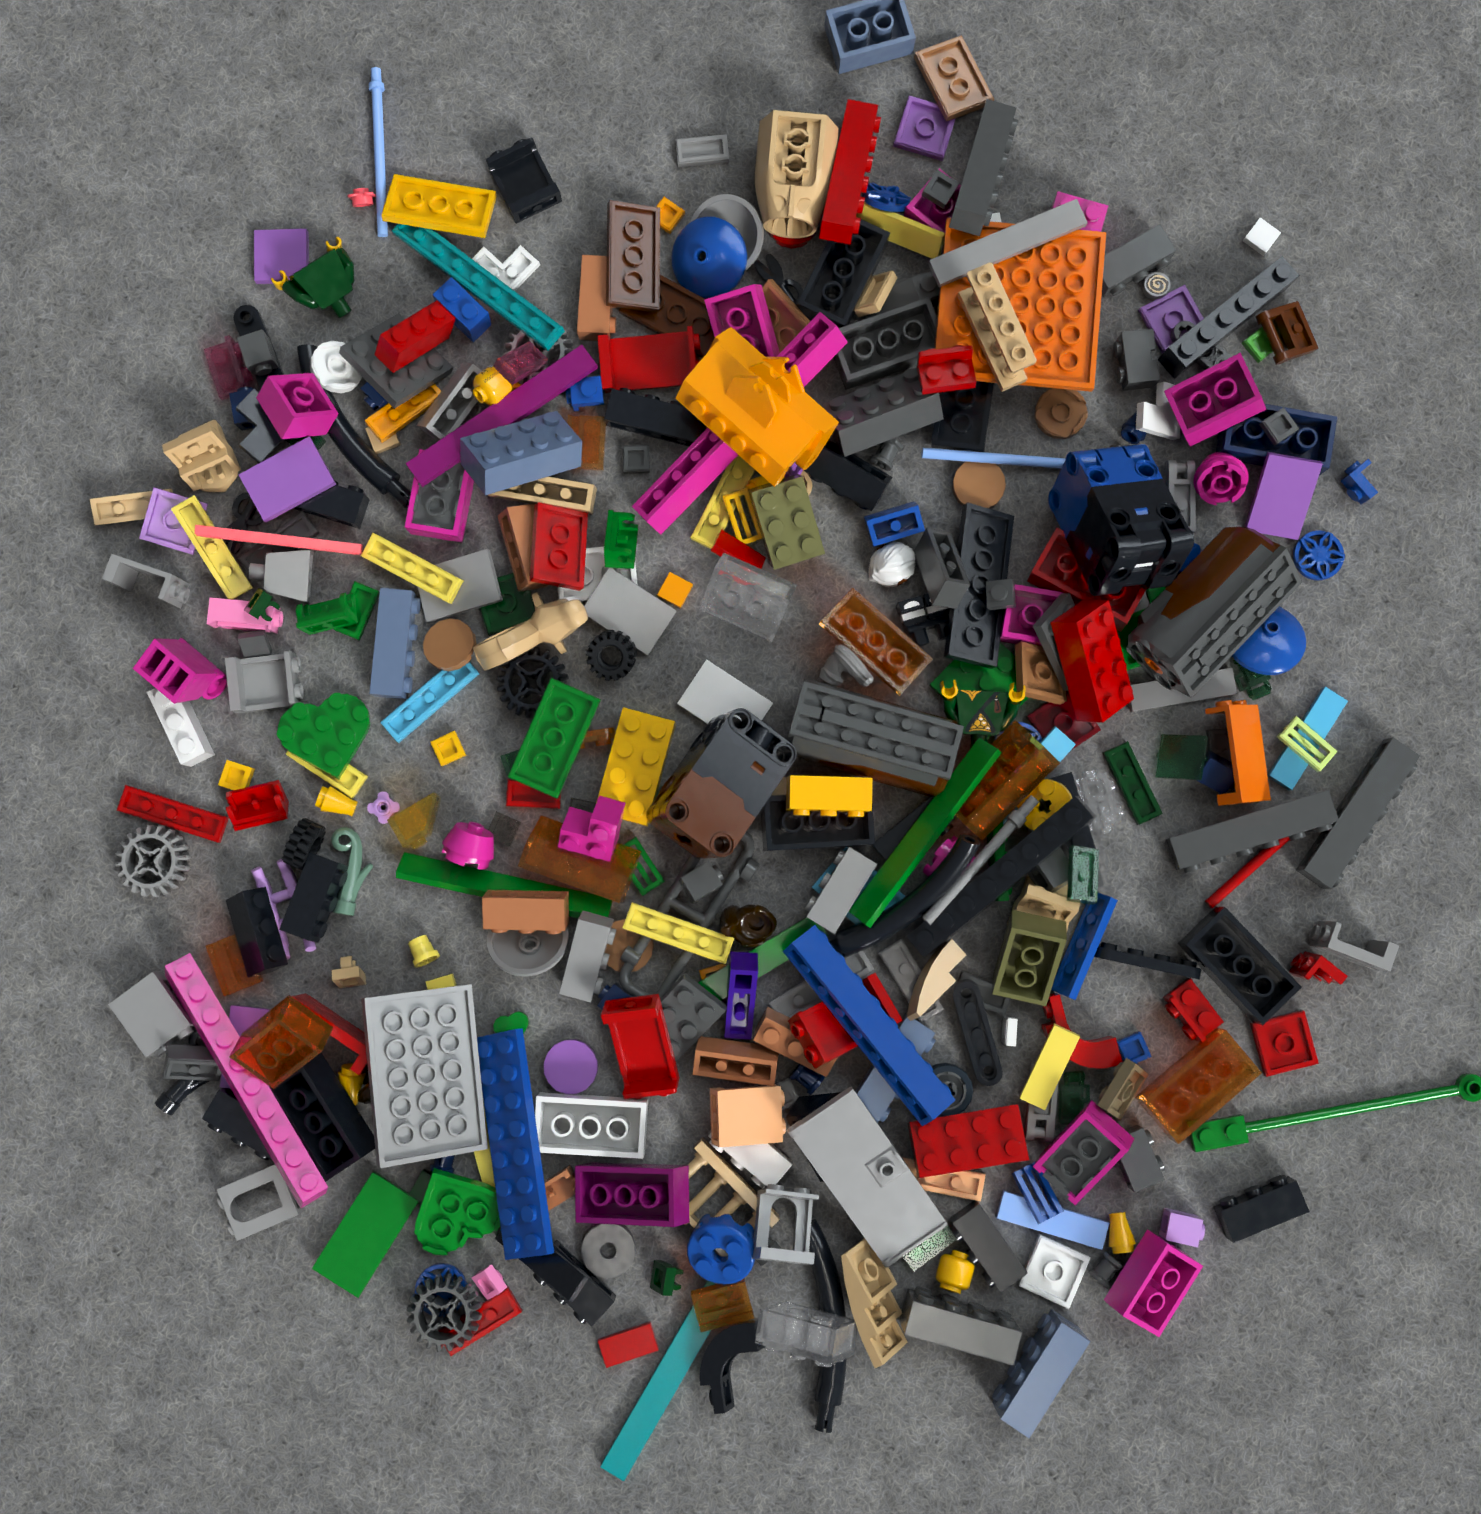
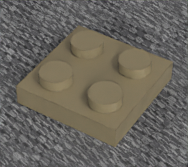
[1098,1058,1149,1120]

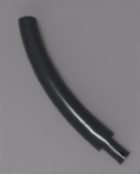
[297,344,411,508]
[828,834,980,957]
[809,1219,847,1433]

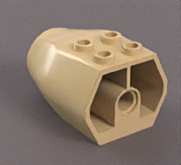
[755,110,839,238]

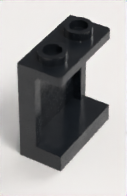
[486,137,562,224]

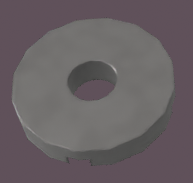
[581,1224,636,1278]

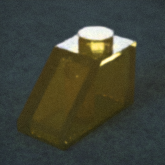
[387,792,441,850]

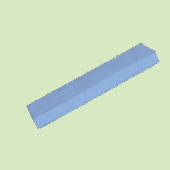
[995,1190,1110,1250]

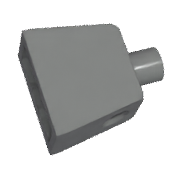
[249,550,314,602]

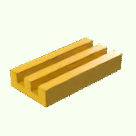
[722,487,762,544]

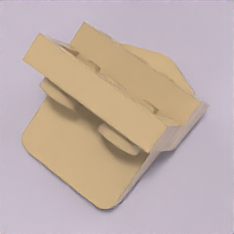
[162,420,241,492]
[1007,875,1080,930]

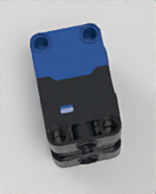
[1048,444,1194,596]

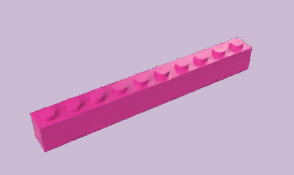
[632,312,848,535]
[165,953,328,1208]

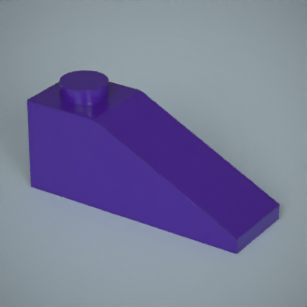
[724,951,758,1039]

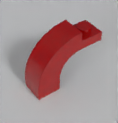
[1041,993,1122,1069]

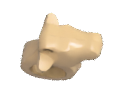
[472,592,588,671]

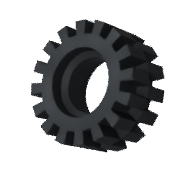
[586,630,637,681]
[282,818,326,870]

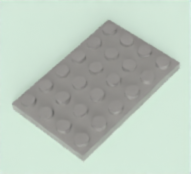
[361,984,488,1168]

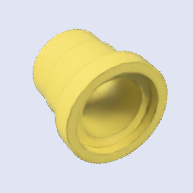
[408,935,440,968]

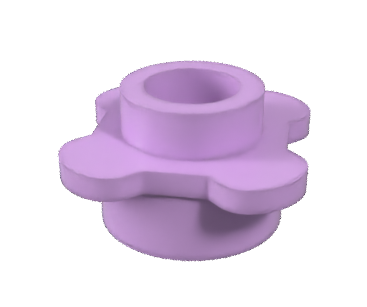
[367,792,400,824]

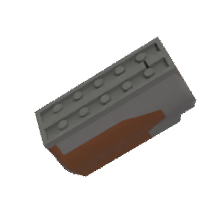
[1126,527,1302,698]
[783,679,964,796]

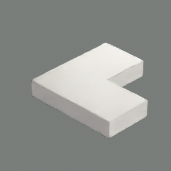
[472,245,540,291]
[1136,382,1180,440]

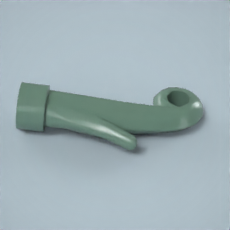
[331,827,373,916]

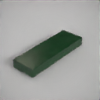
[1103,741,1163,825]

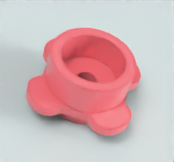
[347,188,376,207]

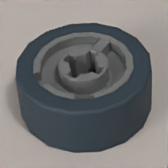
[932,1063,973,1116]

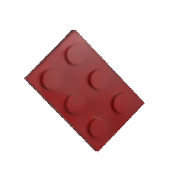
[529,502,588,591]

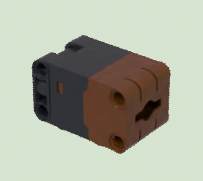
[647,708,797,859]

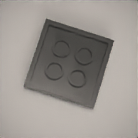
[339,313,453,409]

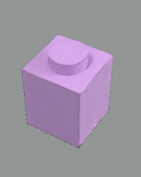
[1159,1208,1205,1247]

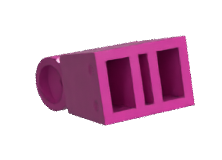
[133,637,228,704]

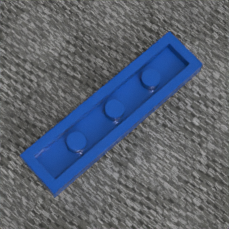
[1051,891,1118,1000]

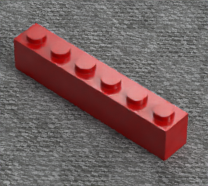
[819,99,881,245]

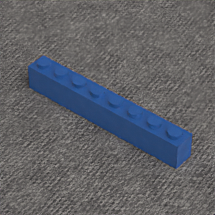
[783,925,955,1126]

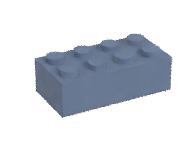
[460,411,582,495]
[992,1309,1090,1438]

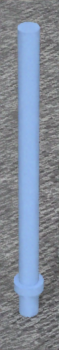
[369,67,388,237]
[921,448,1066,469]

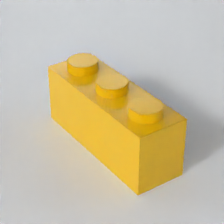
[786,775,872,817]

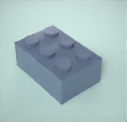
[824,0,916,74]

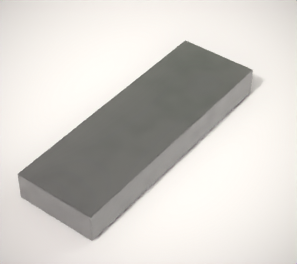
[879,939,944,1023]

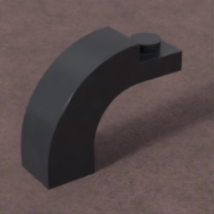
[700,1317,768,1414]

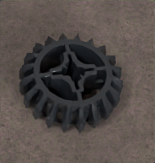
[496,647,569,719]

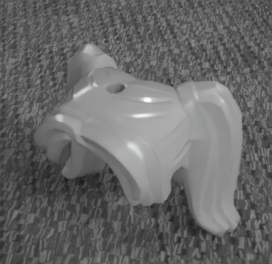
[819,642,887,687]

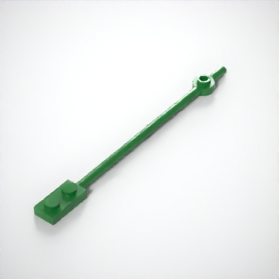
[1188,1073,1481,1152]

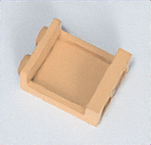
[710,1085,786,1147]

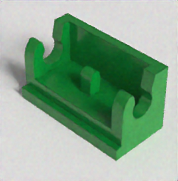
[604,510,638,569]
[296,592,358,635]

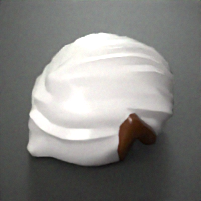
[868,541,916,587]

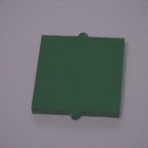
[1155,734,1208,780]

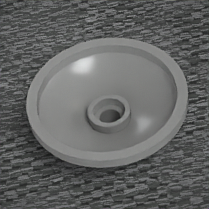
[690,194,764,270]
[487,927,569,977]

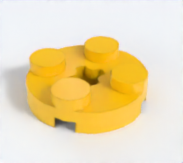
[1016,779,1072,830]

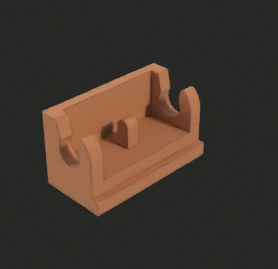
[544,1165,575,1211]

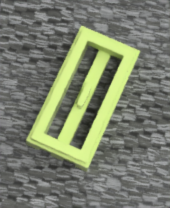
[1277,716,1338,772]

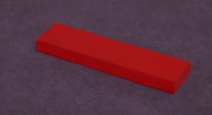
[117,785,229,843]

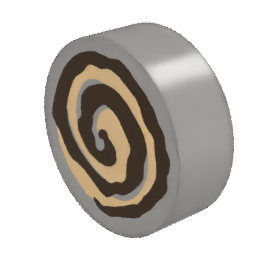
[1142,272,1171,300]

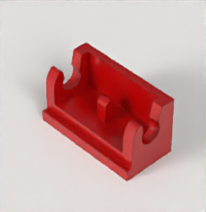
[226,780,289,831]

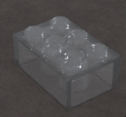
[699,553,797,642]
[755,1301,858,1367]

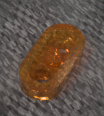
[580,727,615,749]

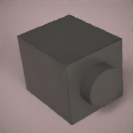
[237,329,279,376]
[679,861,724,904]

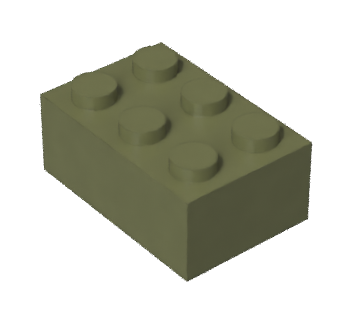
[748,474,825,570]
[992,910,1067,1006]

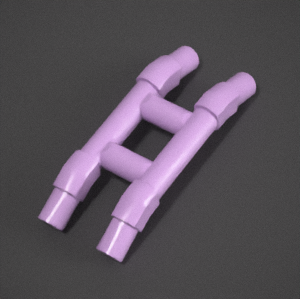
[251,859,316,960]

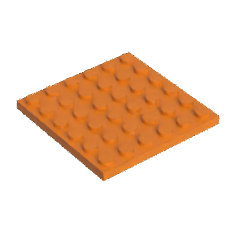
[935,218,1106,392]

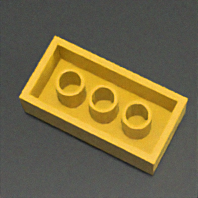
[596,707,676,827]

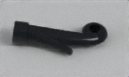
[155,1030,210,1115]

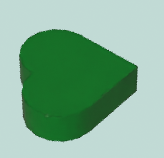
[493,1011,529,1034]

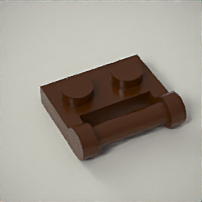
[1255,301,1318,365]

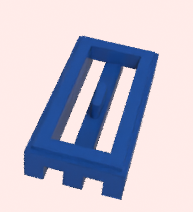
[1012,1161,1064,1224]

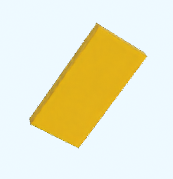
[381,174,496,238]

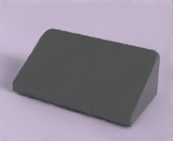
[163,1044,222,1081]

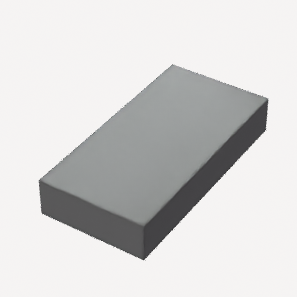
[675,134,729,167]

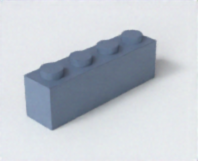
[369,588,420,699]
[855,1013,936,1123]

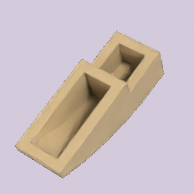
[907,939,966,1021]

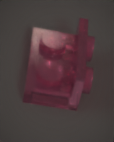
[204,335,253,400]

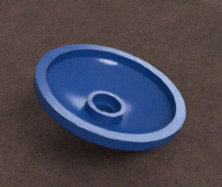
[672,217,747,299]
[1232,606,1306,675]

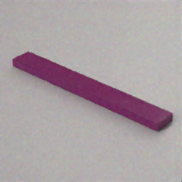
[405,345,598,487]

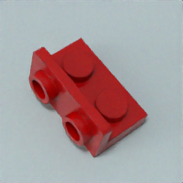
[917,345,977,395]
[1289,951,1348,985]
[1163,978,1224,1043]

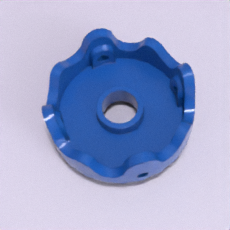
[687,1214,756,1285]

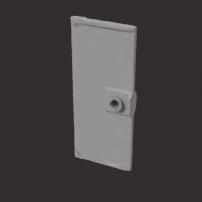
[787,1086,948,1267]

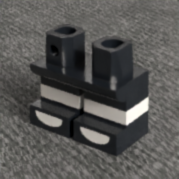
[896,594,950,648]

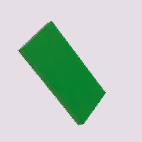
[508,678,601,799]
[312,1171,419,1298]

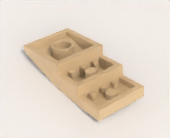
[841,1238,908,1368]

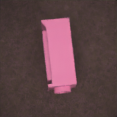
[207,598,283,634]

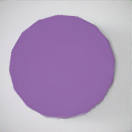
[544,1039,598,1094]

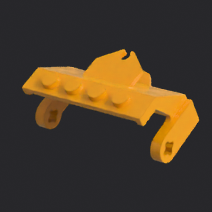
[675,327,839,487]

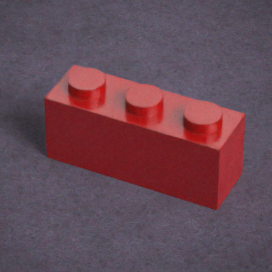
[374,300,456,373]

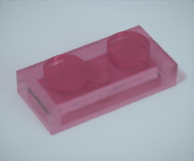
[493,341,548,385]

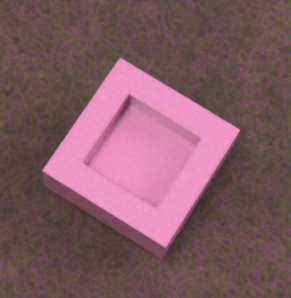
[472,1264,507,1300]

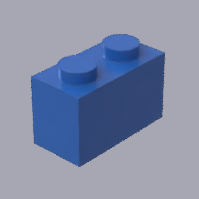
[432,277,492,342]
[864,501,925,546]

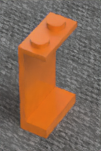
[1205,700,1271,806]

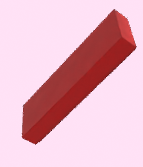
[438,1287,523,1356]

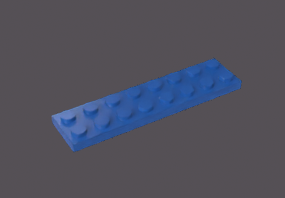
[477,1028,554,1260]

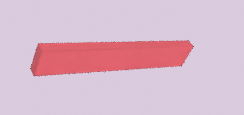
[195,525,363,555]

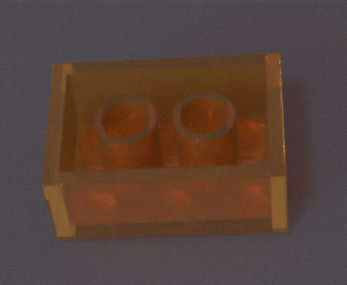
[229,995,333,1089]

